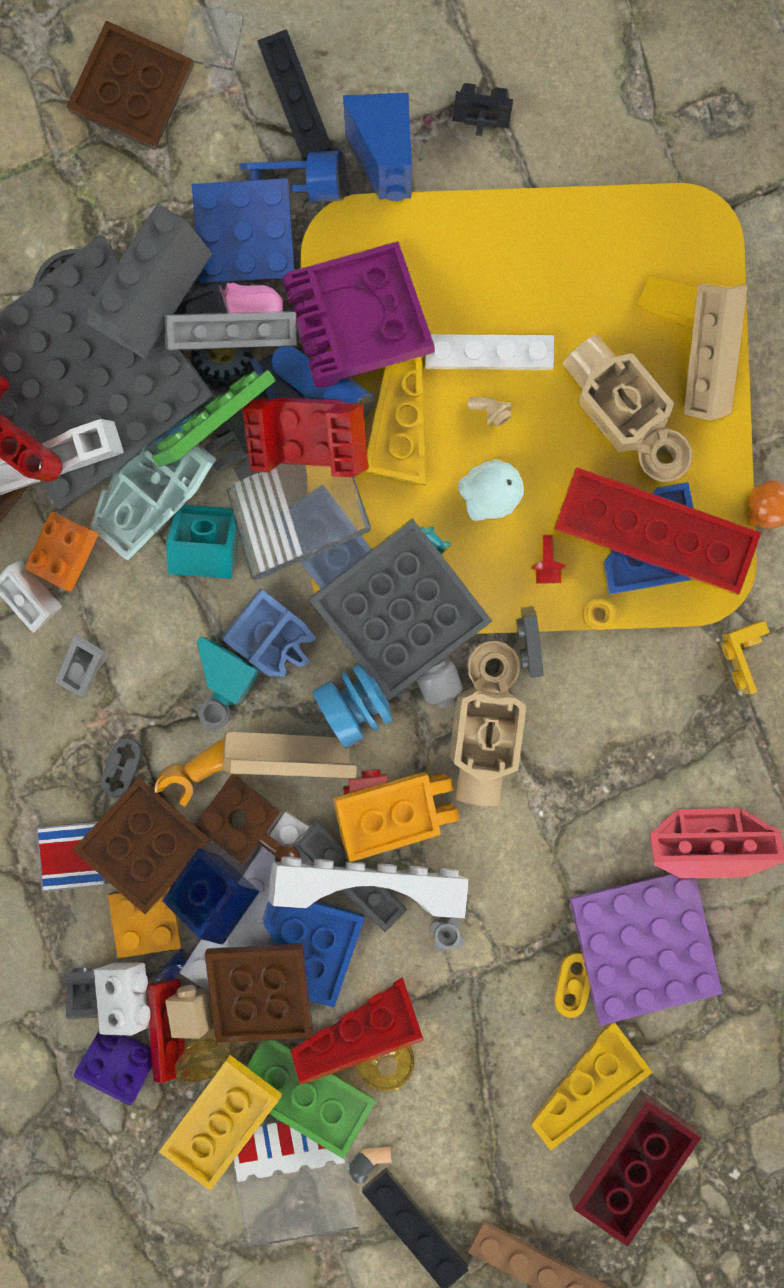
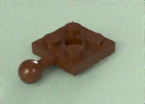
[194,774,300,865]

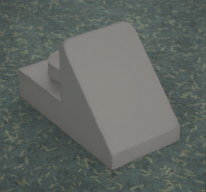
[55,634,109,698]

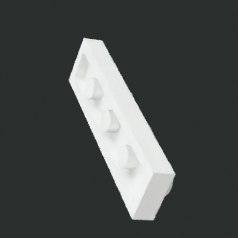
[425,334,554,370]

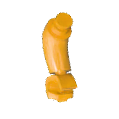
[155,737,225,807]

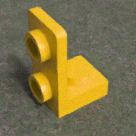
[721,621,770,695]

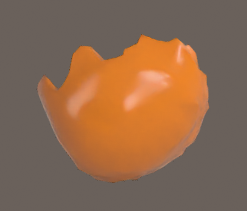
[747,480,784,529]

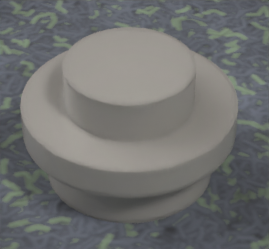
[198,698,230,729]

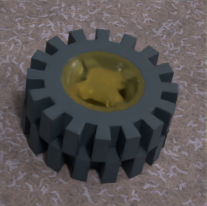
[191,347,250,387]

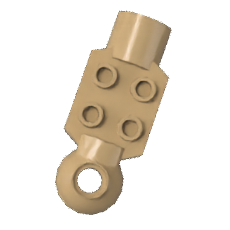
[562,334,692,482]
[449,641,527,806]

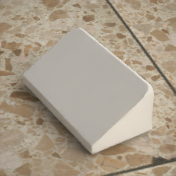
[0,561,62,633]

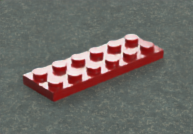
[553,467,761,595]

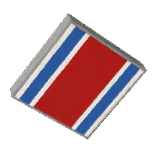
[36,821,108,892]

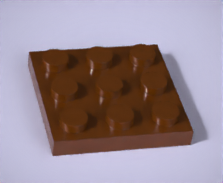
[66,21,194,150]
[73,777,211,915]
[204,943,313,1043]

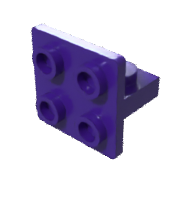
[73,1031,152,1105]

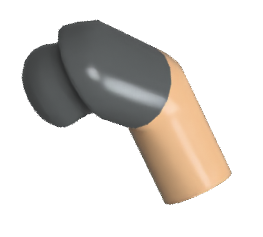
[349,1147,391,1183]

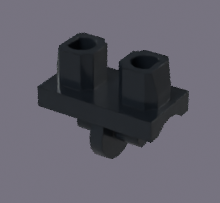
[452,83,513,136]

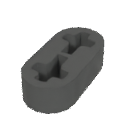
[100,738,143,797]

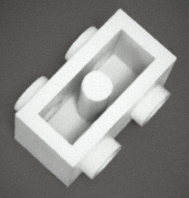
[94,962,151,1035]

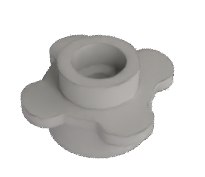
[430,917,465,952]

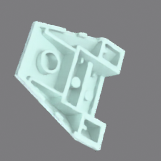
[90,443,216,560]

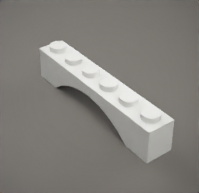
[0,419,124,495]
[268,857,469,918]

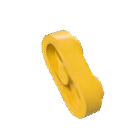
[553,951,590,1018]

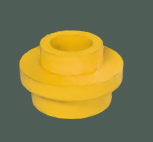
[583,598,616,630]

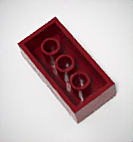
[569,1090,701,1247]

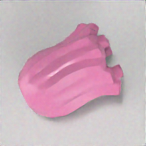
[223,282,283,313]

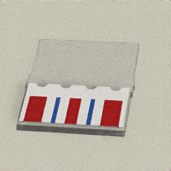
[233,1114,358,1248]

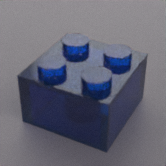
[162,848,260,945]

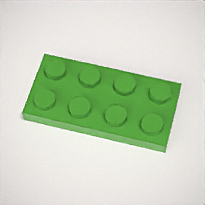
[152,370,276,467]
[247,1040,377,1159]

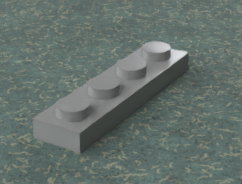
[164,311,297,350]

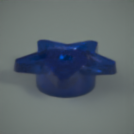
[155,949,187,983]

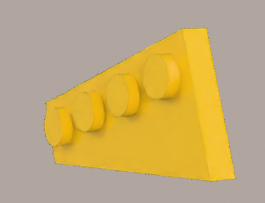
[363,356,426,486]
[530,1022,653,1151]

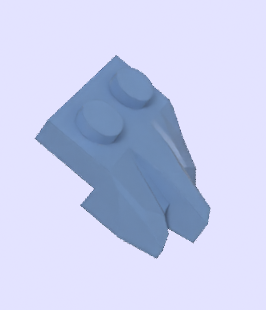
[221,588,316,677]

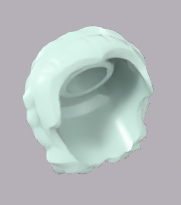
[458,459,524,521]

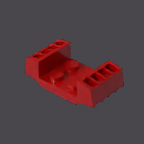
[242,398,369,477]

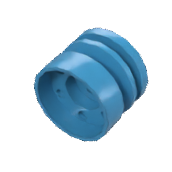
[312,663,393,749]

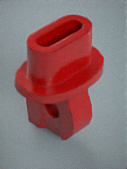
[531,535,566,584]

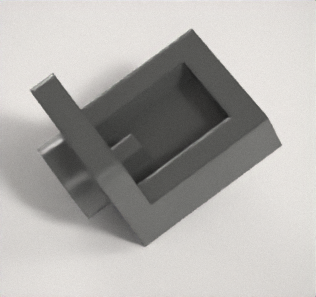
[63,968,98,1020]

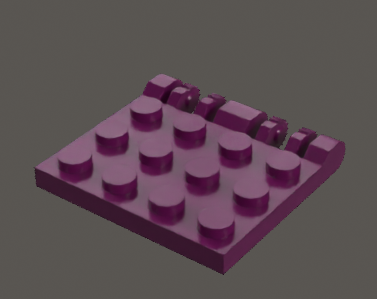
[282,242,435,388]

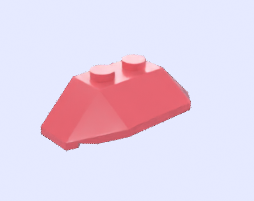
[650,808,784,878]

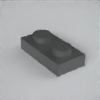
[516,606,544,678]

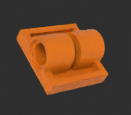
[24,511,99,592]

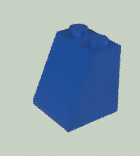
[343,93,412,201]

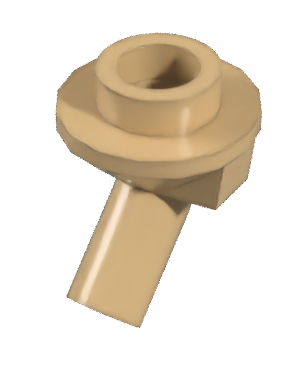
[468,397,513,427]

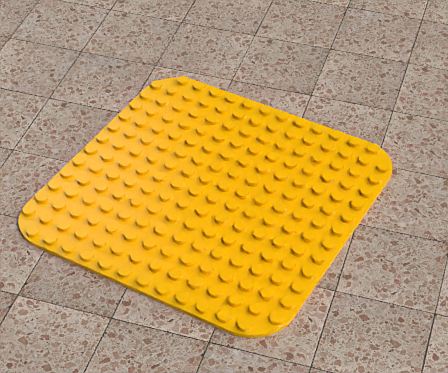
[301,183,757,634]

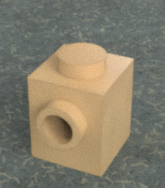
[166,985,214,1039]

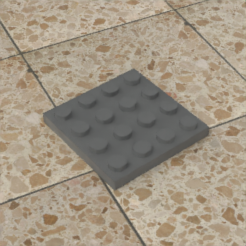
[309,518,492,700]

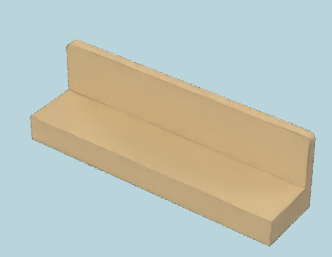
[684,283,747,421]
[223,731,357,778]

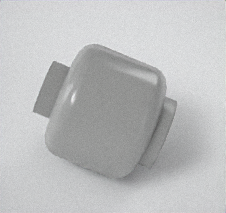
[416,659,463,708]

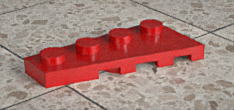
[290,977,424,1085]

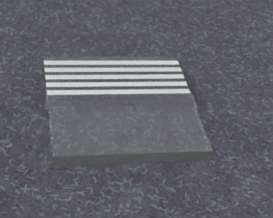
[227,464,371,580]

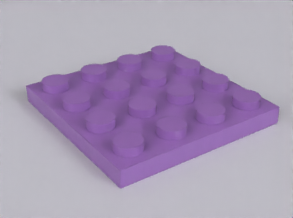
[569,873,723,1026]

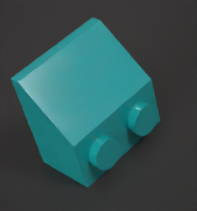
[166,505,240,579]
[197,636,262,706]

